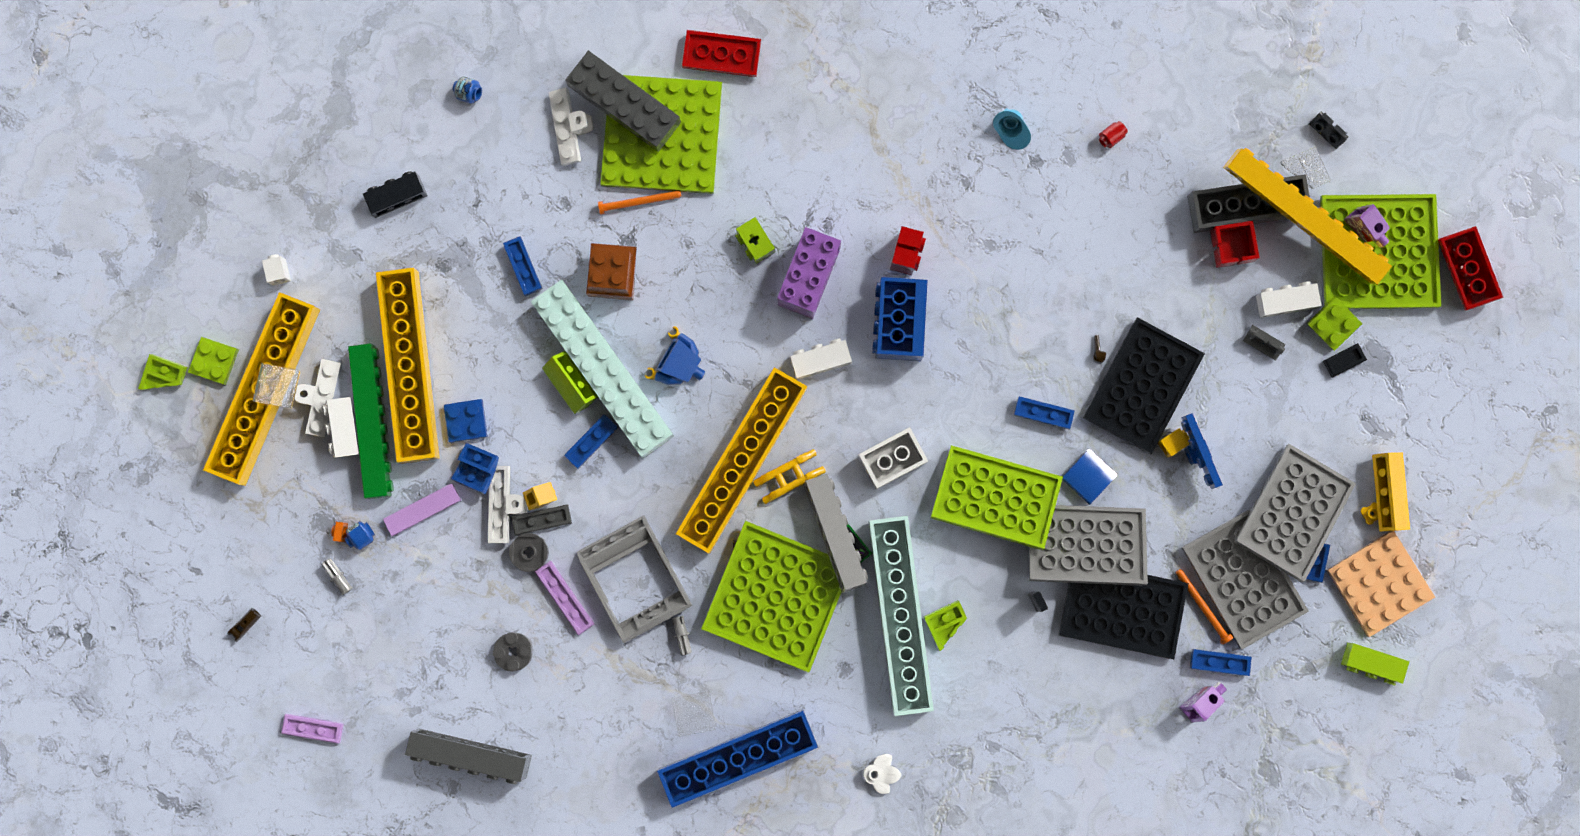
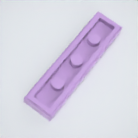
[383,483,461,536]
[535,561,595,635]

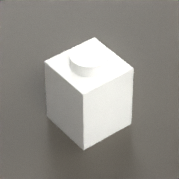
[262,255,291,286]

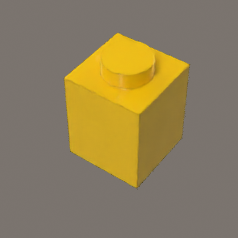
[1158,428,1190,458]
[523,482,557,511]

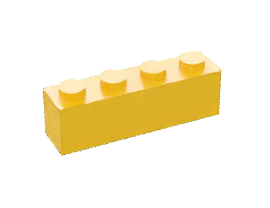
[1372,452,1410,532]

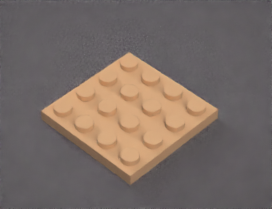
[1326,531,1435,637]

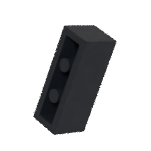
[363,171,428,218]

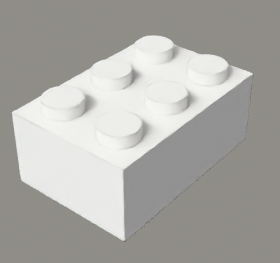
[858,427,928,489]

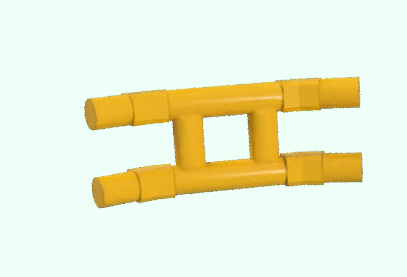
[753,449,826,504]

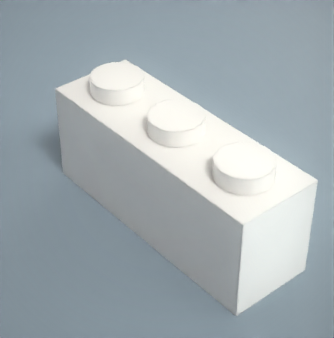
[1256,281,1322,318]
[790,338,852,380]
[323,397,359,458]

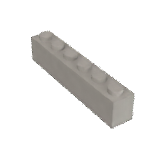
[803,474,868,593]

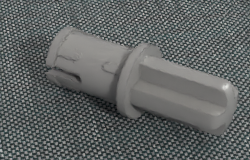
[321,558,353,595]
[672,616,692,656]

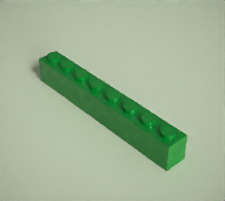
[348,343,394,499]

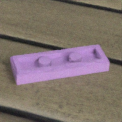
[281,714,344,743]

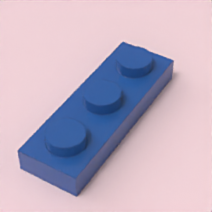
[503,236,543,296]
[1014,396,1075,430]
[564,414,618,469]
[1190,649,1252,676]

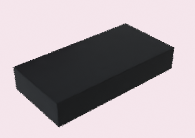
[1323,343,1367,378]
[1028,591,1048,612]

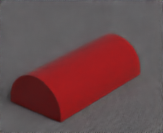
[1438,226,1504,311]

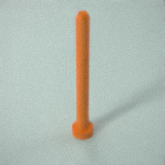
[598,190,681,215]
[1176,569,1234,645]

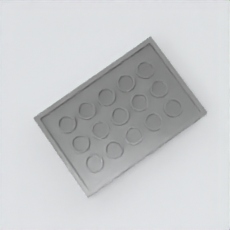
[1234,444,1356,582]
[1029,505,1148,586]
[1181,510,1309,650]

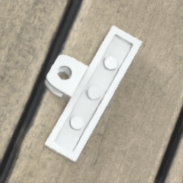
[549,87,594,166]
[295,359,341,438]
[488,466,528,543]

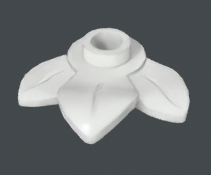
[863,754,901,794]

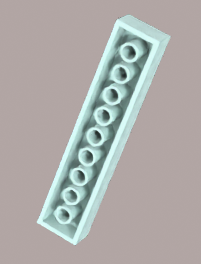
[531,280,674,458]
[868,516,934,716]

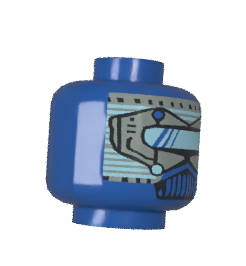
[453,76,482,104]
[344,521,375,550]

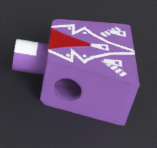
[1344,204,1390,248]
[1179,682,1227,723]

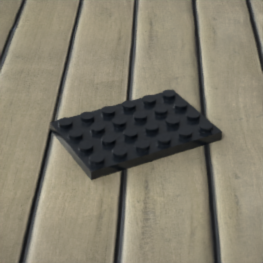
[1083,317,1205,454]
[1059,575,1189,660]

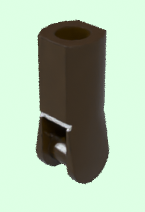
[227,608,261,642]

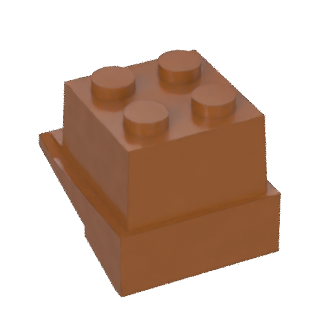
[586,243,637,300]

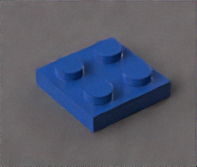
[444,399,488,443]

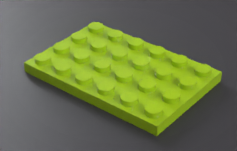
[931,445,1063,550]

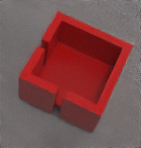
[1210,221,1260,268]
[890,226,926,275]

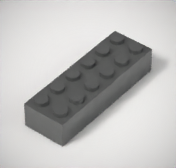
[565,50,681,152]
[1187,174,1310,233]
[405,728,532,784]

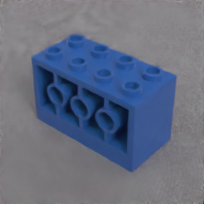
[872,277,928,361]

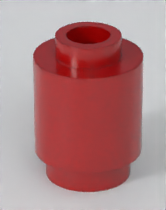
[1099,121,1128,148]

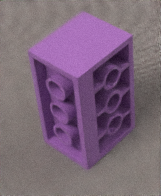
[777,227,841,319]

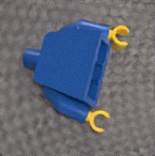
[644,326,705,385]

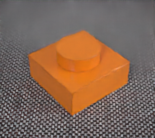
[331,522,348,542]

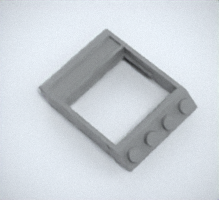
[577,515,692,643]

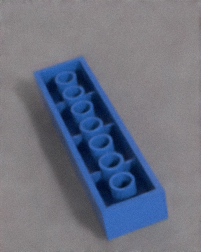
[657,709,818,808]

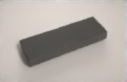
[511,504,572,535]

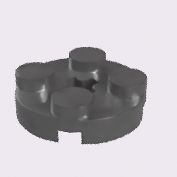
[509,533,549,572]
[493,632,532,672]

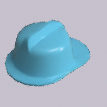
[993,108,1031,150]

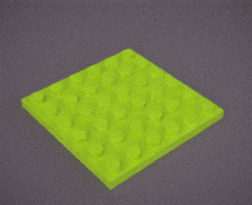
[601,75,722,194]
[1320,194,1441,309]
[701,521,842,673]

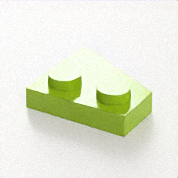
[138,354,188,390]
[923,600,967,651]

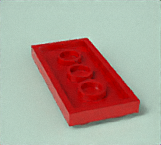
[682,30,761,77]

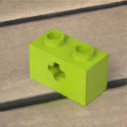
[735,217,776,264]

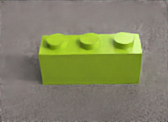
[542,351,598,414]
[1341,642,1410,686]

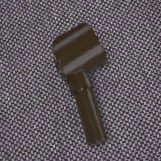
[1093,335,1106,362]

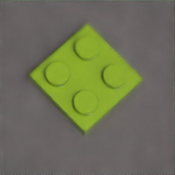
[1307,296,1363,351]
[188,337,239,385]

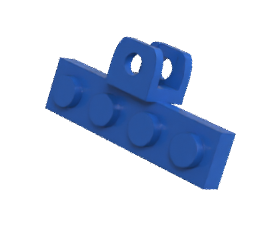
[1181,413,1223,489]

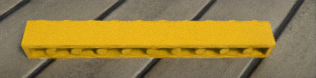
[1223,148,1392,285]

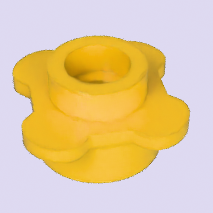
[1360,502,1378,525]

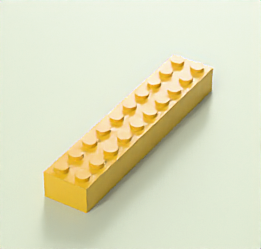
[376,267,440,464]
[203,292,321,486]
[676,367,808,554]

